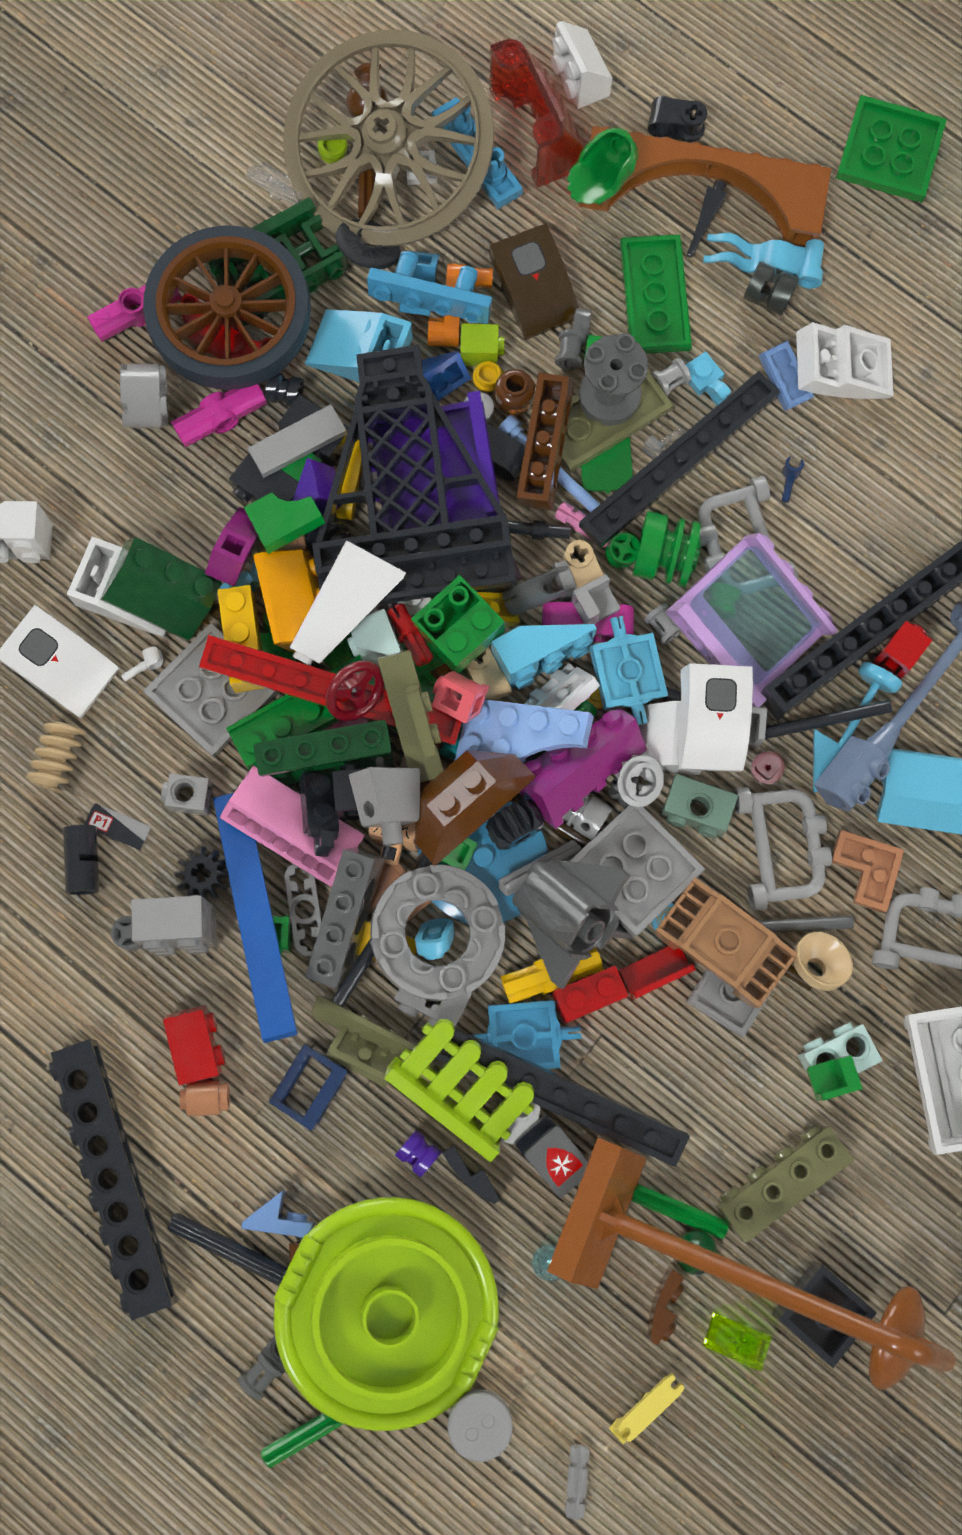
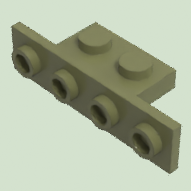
[378,650,444,783]
[311,995,437,1088]

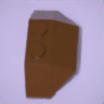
[415,750,536,866]

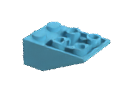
[305,309,413,382]
[491,624,597,690]

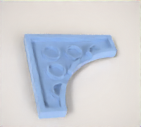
[455,699,594,762]

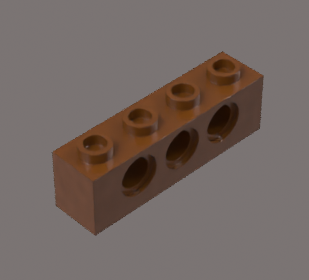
[517,373,574,511]

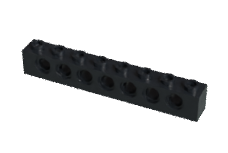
[761,540,962,721]
[49,1039,178,1320]

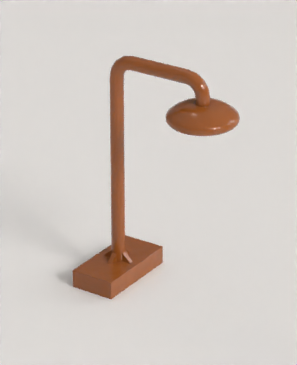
[547,1138,956,1390]

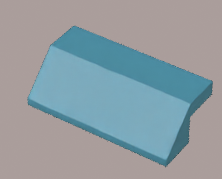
[876,748,962,835]

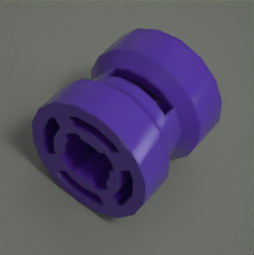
[395,1129,442,1178]

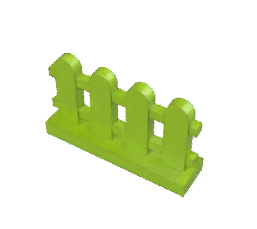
[384,1019,534,1162]

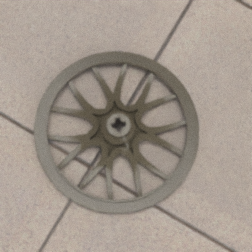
[283,29,494,247]

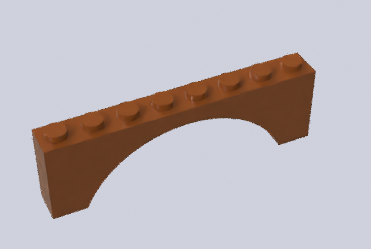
[578,126,831,247]

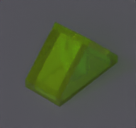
[703,1312,772,1371]

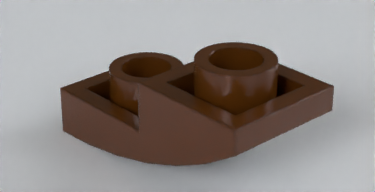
[648,1267,684,1346]

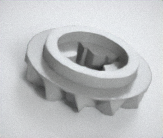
[614,755,664,807]

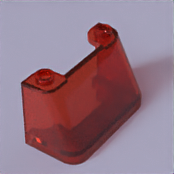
[489,39,585,188]

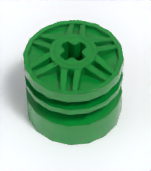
[632,511,701,588]

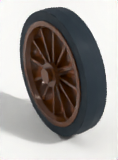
[143,225,311,390]

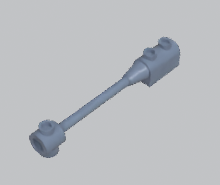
[814,603,962,812]

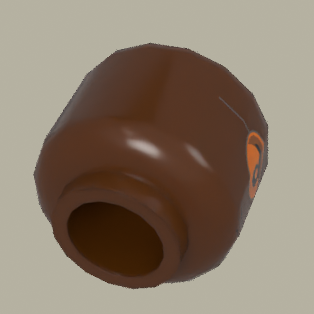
[494,369,535,416]

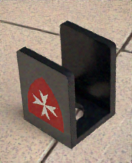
[514,1115,588,1199]

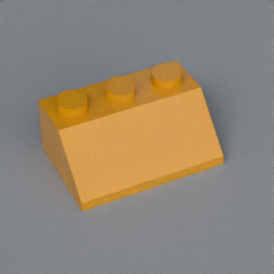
[253,550,338,653]

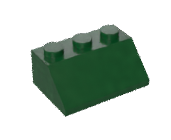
[100,537,222,641]

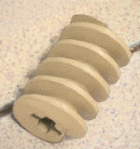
[26,721,86,793]

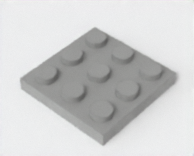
[143,623,278,758]
[569,805,705,939]

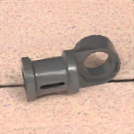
[555,308,592,370]
[237,1336,285,1401]

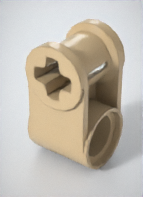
[563,540,609,589]
[464,647,512,701]

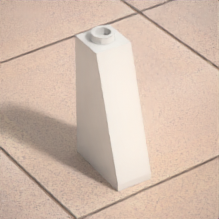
[290,540,406,666]

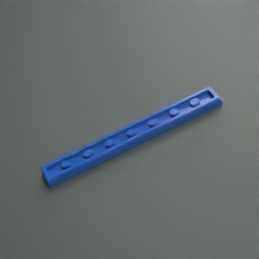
[213,793,298,1043]

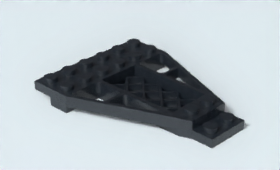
[313,345,517,605]

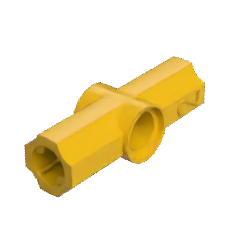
[500,947,604,1004]

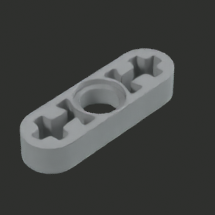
[285,864,322,958]

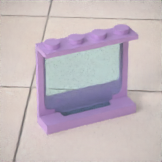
[666,533,838,707]

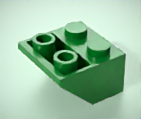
[411,575,505,673]

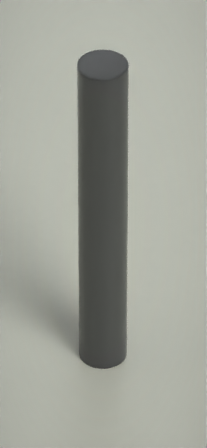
[758,915,854,933]

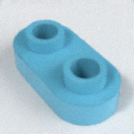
[415,918,455,960]

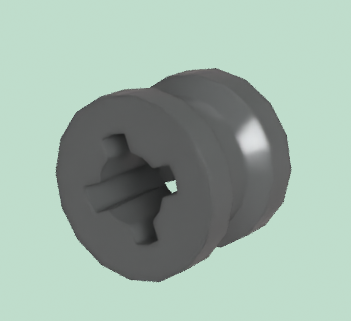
[111,916,142,951]

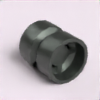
[743,261,800,316]

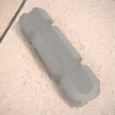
[565,1444,590,1519]

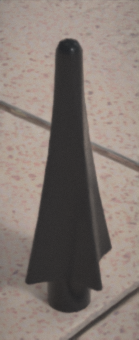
[687,180,727,258]

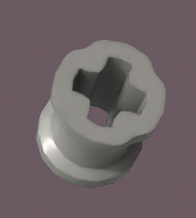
[651,358,691,396]
[644,603,682,645]

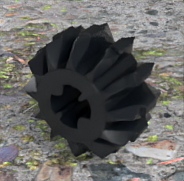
[485,799,545,850]
[174,847,229,900]

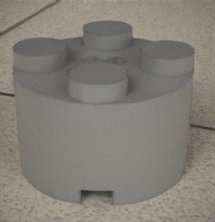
[120,364,168,428]

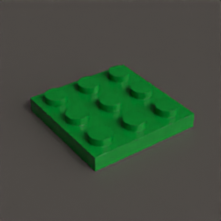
[835,94,947,203]

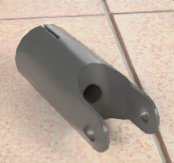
[502,566,575,616]

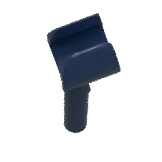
[781,456,804,503]

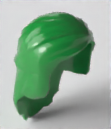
[567,127,639,205]

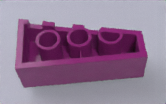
[520,708,647,829]

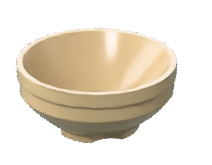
[793,932,853,991]

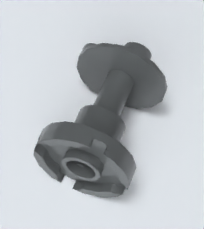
[578,333,649,426]

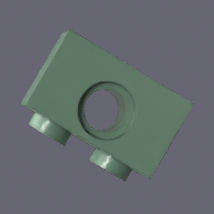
[660,774,738,839]

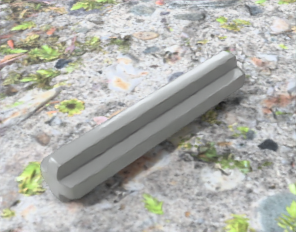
[498,840,582,896]

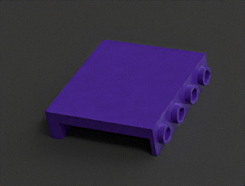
[368,390,500,532]

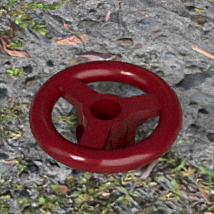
[325,661,385,721]

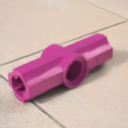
[87,285,182,342]
[171,384,267,447]

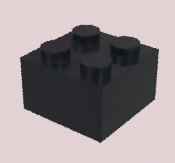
[771,1261,877,1368]

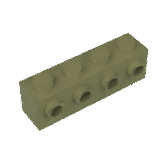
[716,1125,854,1243]

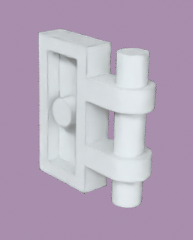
[524,663,600,710]

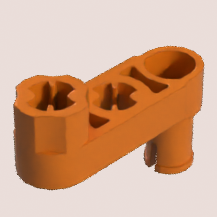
[428,263,493,347]

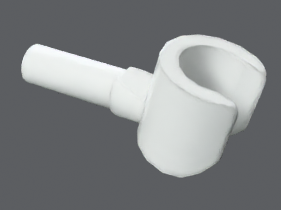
[121,647,163,682]

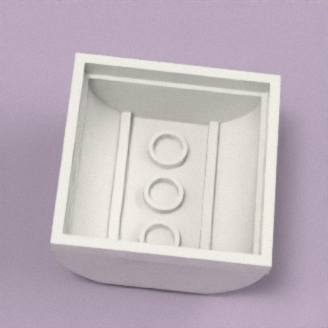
[903,1006,962,1155]

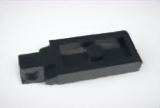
[299,771,339,857]

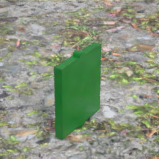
[581,438,633,494]

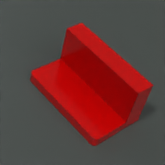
[618,946,696,1001]

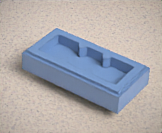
[758,341,814,412]

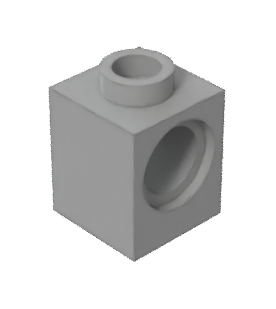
[161,773,214,816]

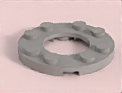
[370,865,505,1001]

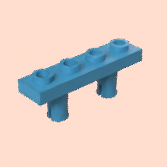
[432,97,523,209]
[367,251,492,324]

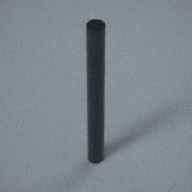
[765,700,893,739]

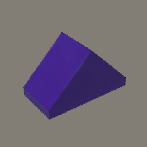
[292,458,342,516]

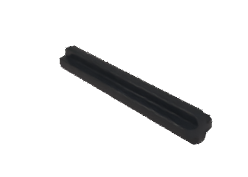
[167,1213,288,1286]

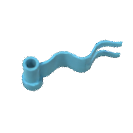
[703,233,824,289]

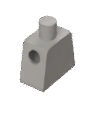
[349,767,420,846]

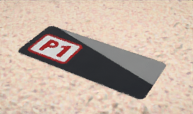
[84,803,150,850]

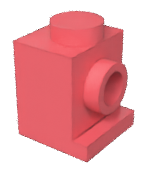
[432,671,490,724]

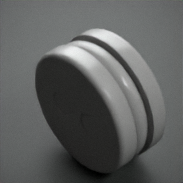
[447,1389,513,1462]

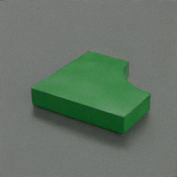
[244,493,325,554]

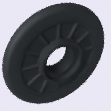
[335,219,400,269]

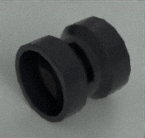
[265,373,304,407]

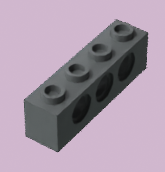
[305,847,386,988]

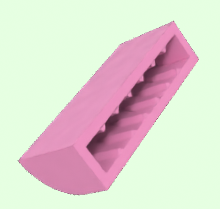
[220,766,365,887]

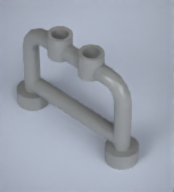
[698,475,799,595]
[733,787,832,911]
[871,888,962,970]

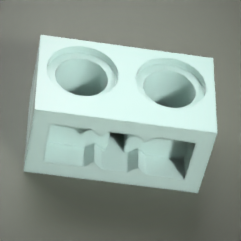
[797,1022,883,1075]

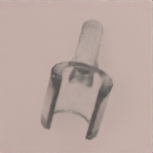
[642,428,684,458]

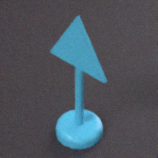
[813,662,903,793]

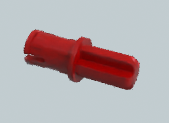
[387,603,433,667]

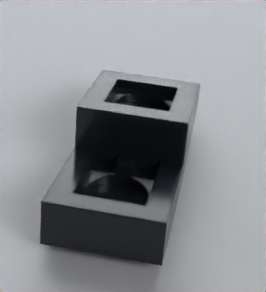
[442,1146,500,1204]

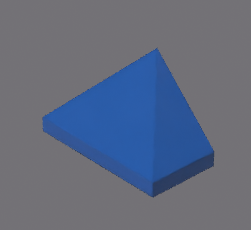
[422,351,471,401]

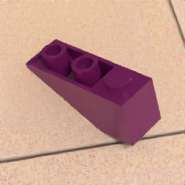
[205,507,259,587]

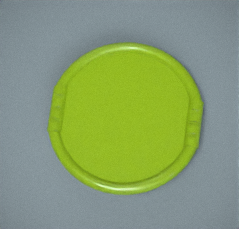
[274,1197,499,1431]

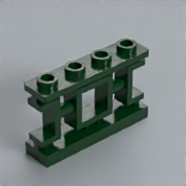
[205,197,348,326]
[253,720,395,787]

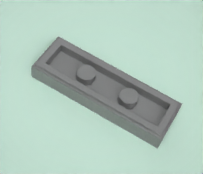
[247,404,347,478]

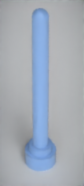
[498,415,600,512]

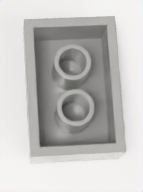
[131,895,217,956]

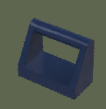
[268,1044,350,1131]

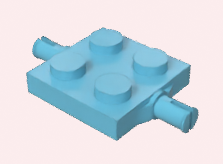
[589,616,668,726]

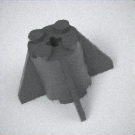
[512,860,632,989]

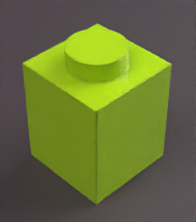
[460,323,504,366]

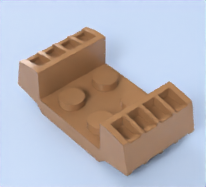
[655,877,798,1008]

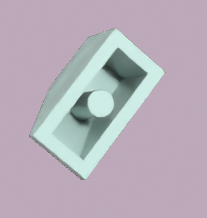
[347,609,402,666]

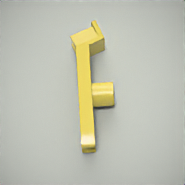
[608,1373,684,1444]

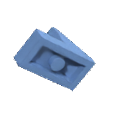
[241,1190,315,1237]

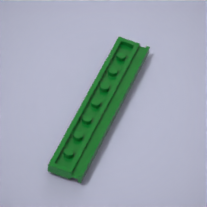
[226,634,445,771]

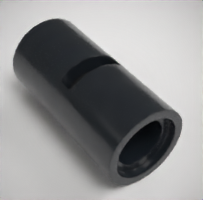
[63,825,99,895]

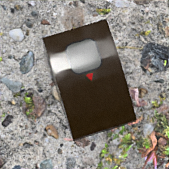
[489,223,579,340]

